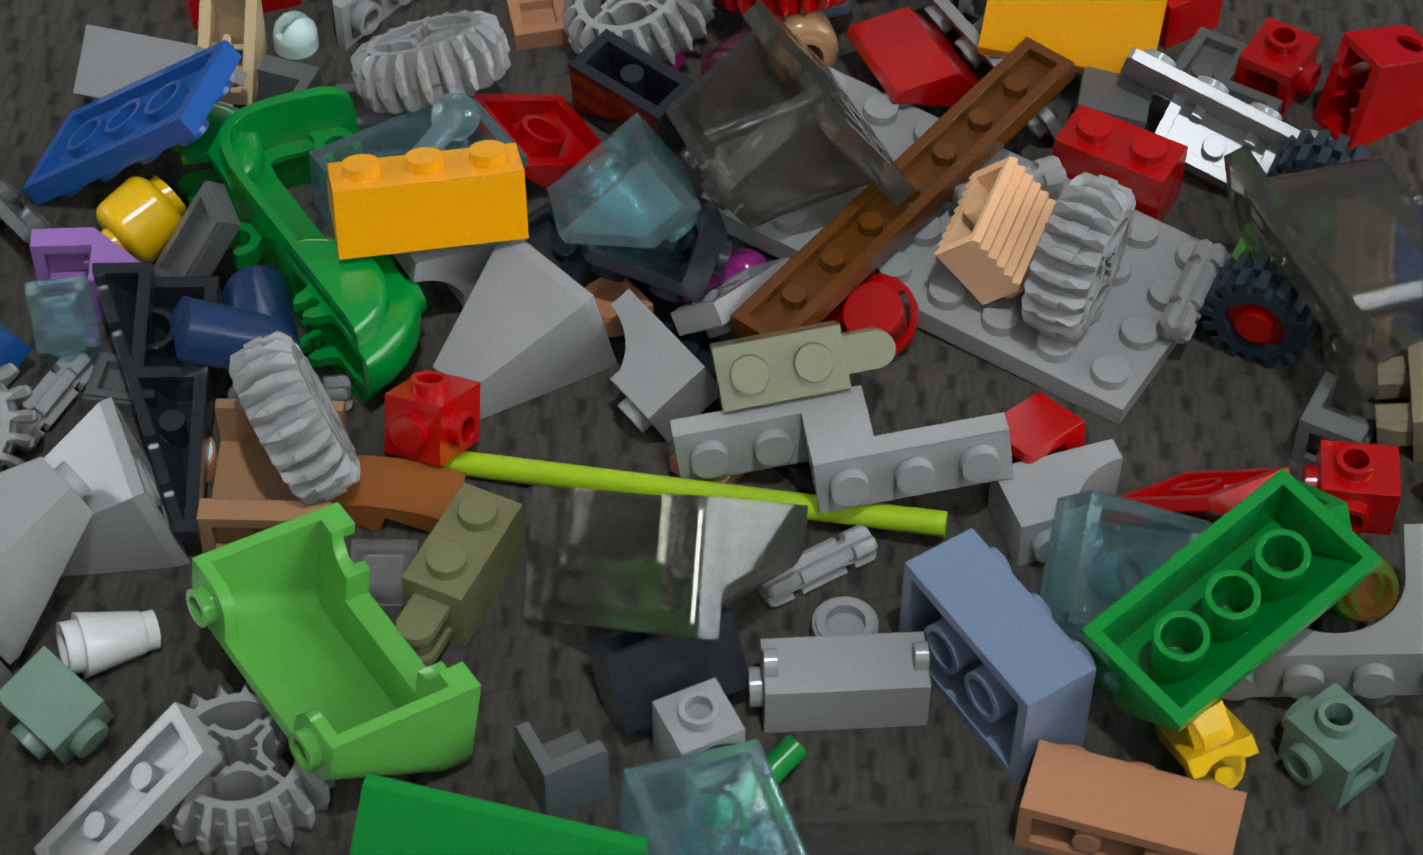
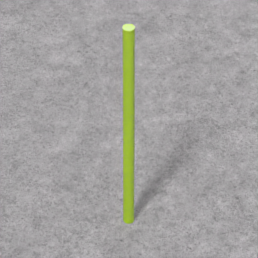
[404,451,948,537]

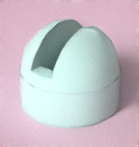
[272,10,319,60]

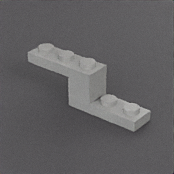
[670,385,1014,513]

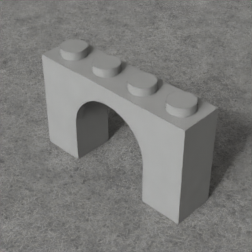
[1200,524,1423,701]

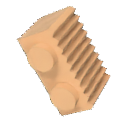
[934,156,1057,305]

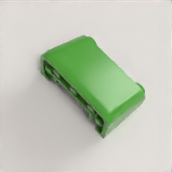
[186,502,481,781]

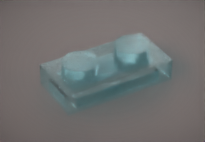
[23,275,101,357]

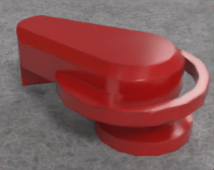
[824,274,919,355]

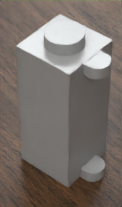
[747,631,931,733]

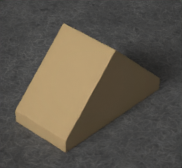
[198,0,268,105]

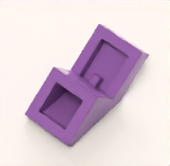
[30,227,140,321]

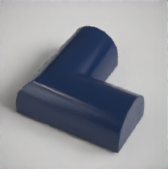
[170,265,303,371]

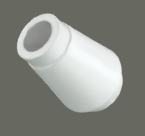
[56,610,161,678]

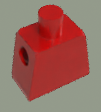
[1312,25,1423,149]

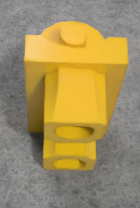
[1154,699,1259,789]

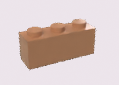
[1014,739,1247,855]

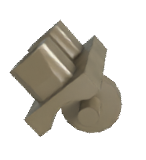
[1372,336,1423,463]

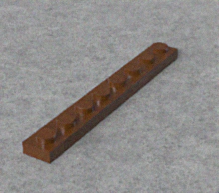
[730,37,1075,338]

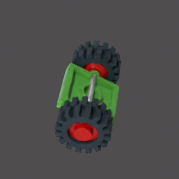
[1200,129,1381,368]

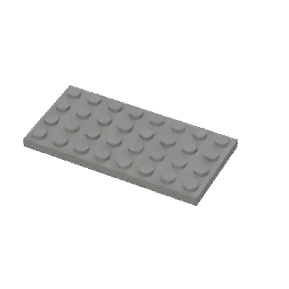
[701,63,1232,424]

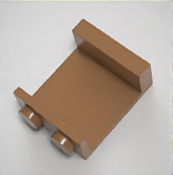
[196,398,349,553]

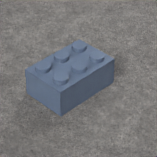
[898,528,1097,784]

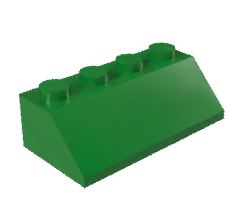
[1080,468,1383,732]
[350,773,648,855]

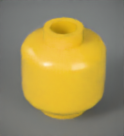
[96,176,187,263]

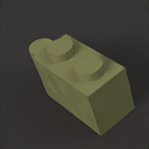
[709,320,896,412]
[396,483,526,667]

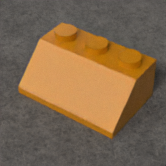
[977,0,1167,74]
[327,140,529,260]

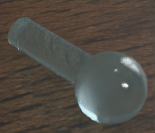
[412,92,480,151]

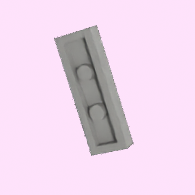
[34,702,222,855]

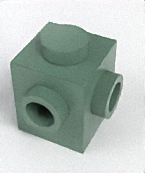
[0,646,114,765]
[1277,682,1397,810]

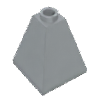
[433,239,617,419]
[43,397,190,577]
[0,456,93,665]

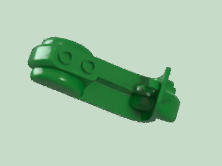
[171,86,427,406]

